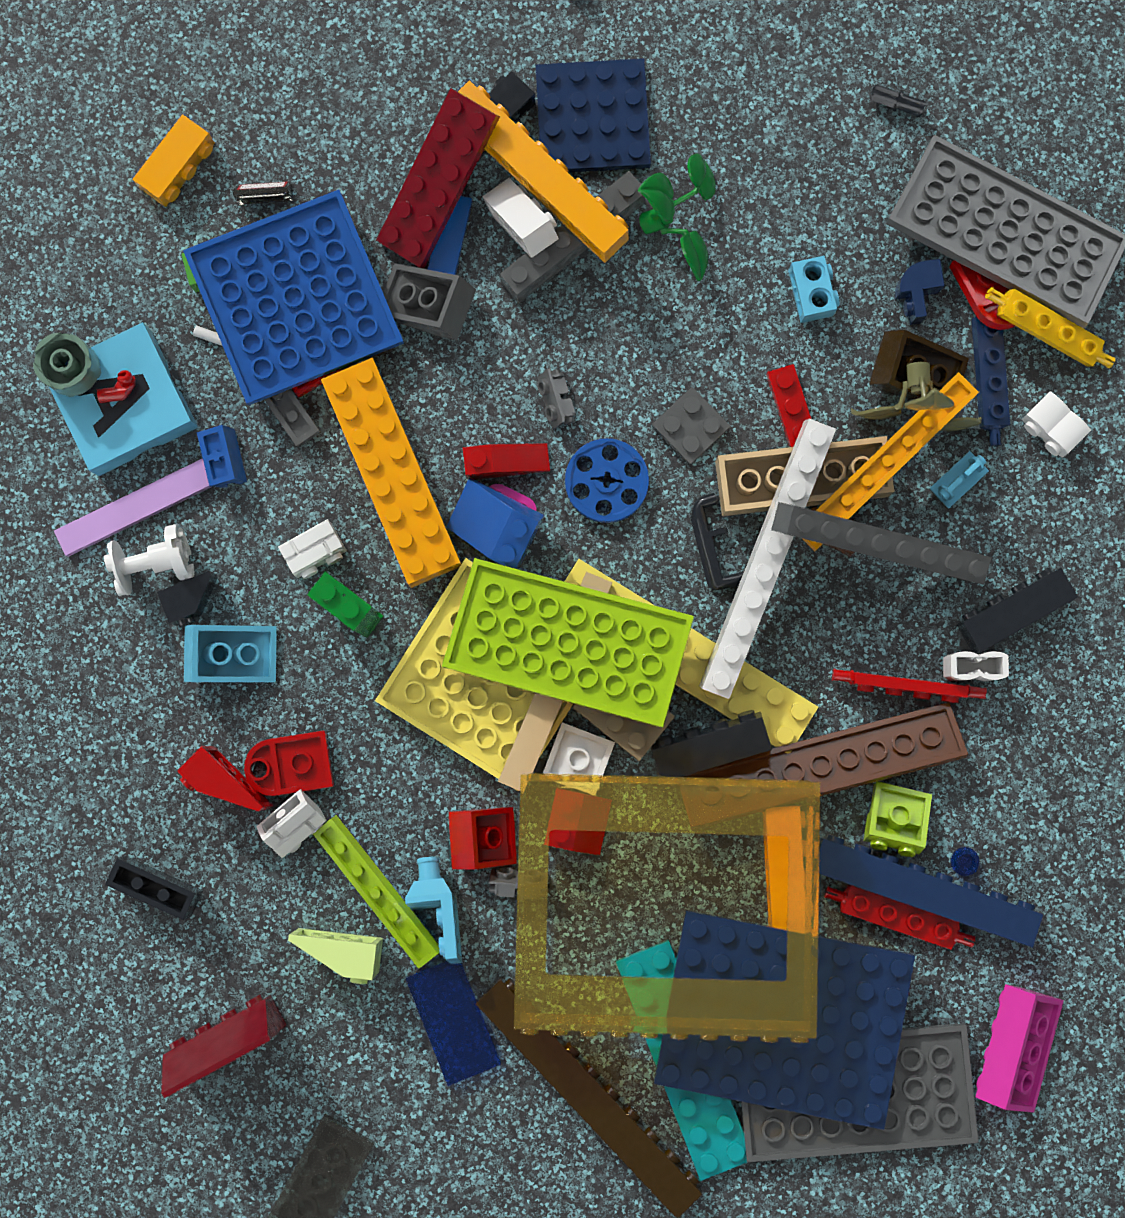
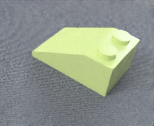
[288,928,383,984]

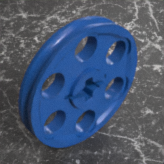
[565,438,649,523]

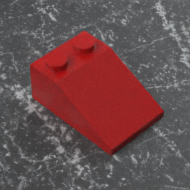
[177,746,273,811]

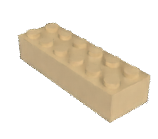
[715,436,894,516]

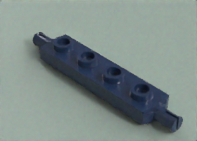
[971,316,1010,447]

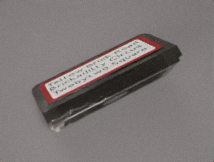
[232,181,293,205]

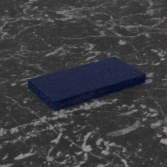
[405,960,502,1086]

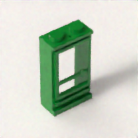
[307,572,384,638]

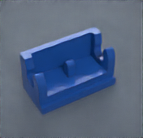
[197,425,247,488]

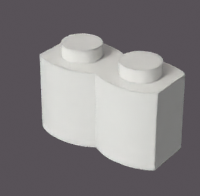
[1022,392,1091,458]
[943,651,1009,681]

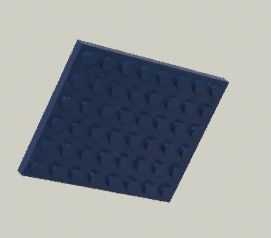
[654,910,915,1130]

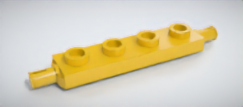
[985,287,1115,368]

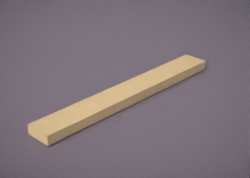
[498,572,612,793]

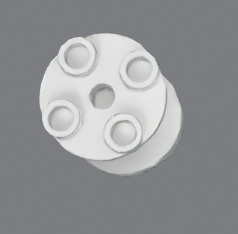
[104,524,194,596]

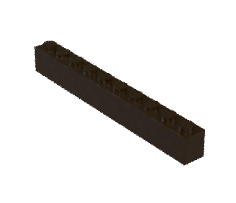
[476,976,703,1218]

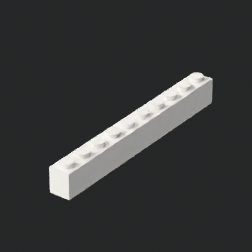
[699,419,836,699]

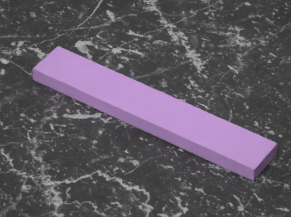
[54,458,211,557]

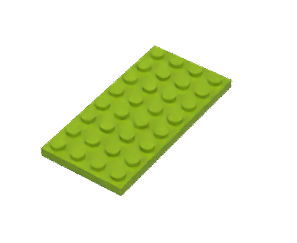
[442,558,694,728]

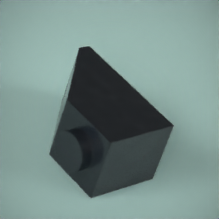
[157,571,217,628]

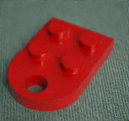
[949,261,1015,330]
[244,730,334,796]

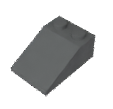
[383,263,476,340]

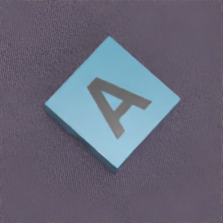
[49,322,198,476]

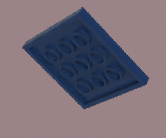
[535,58,651,173]

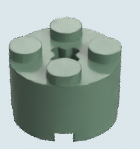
[33,333,101,397]

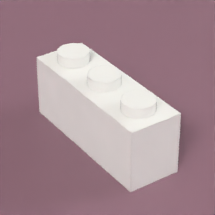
[482,178,559,258]

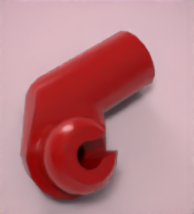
[97,370,136,403]

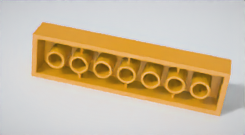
[321,357,461,588]

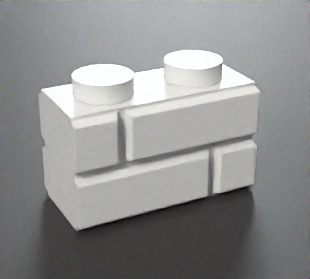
[278,519,346,579]
[256,789,326,858]

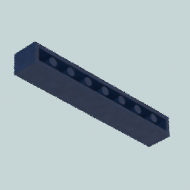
[809,834,1043,948]

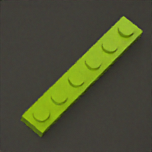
[313,815,440,969]

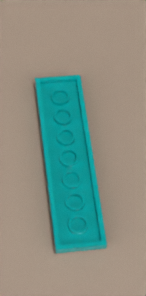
[615,940,747,1181]

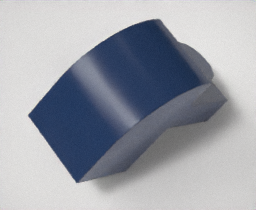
[895,259,945,325]

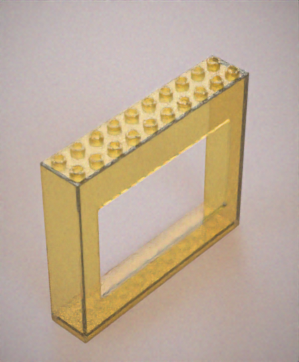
[514,773,820,1043]

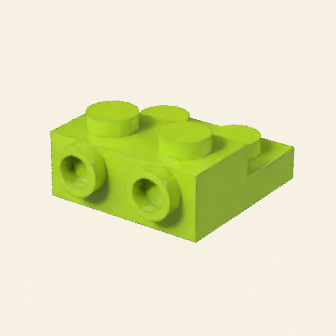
[863,781,932,857]

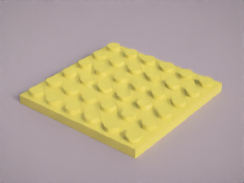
[375,558,573,791]

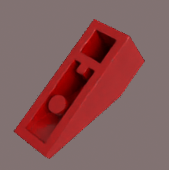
[463,443,550,480]

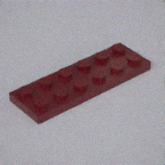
[376,88,500,268]

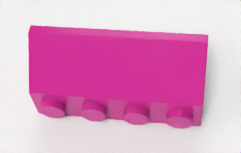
[975,984,1064,1113]

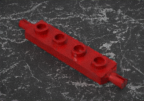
[832,669,987,703]
[824,885,975,950]

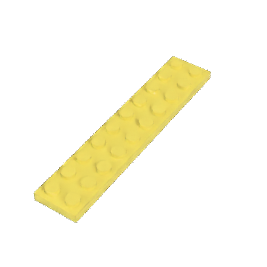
[564,559,818,754]

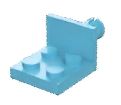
[405,857,462,964]

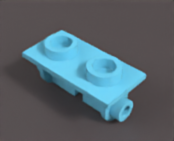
[929,451,989,509]

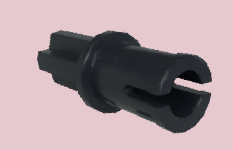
[870,84,926,118]

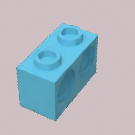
[788,256,840,323]

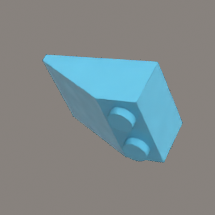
[184,625,277,682]

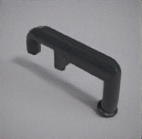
[691,493,745,591]

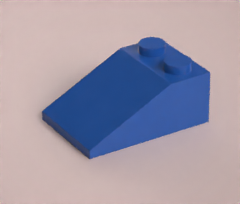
[447,478,545,569]

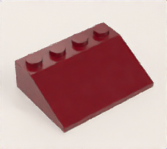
[161,994,286,1098]

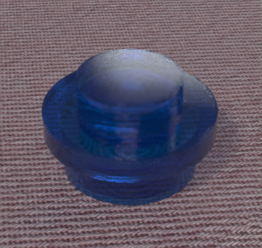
[950,847,980,876]

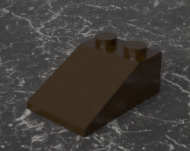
[869,330,969,400]

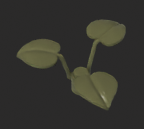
[851,362,982,431]

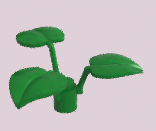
[638,153,716,282]

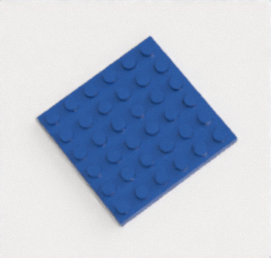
[183,190,404,406]

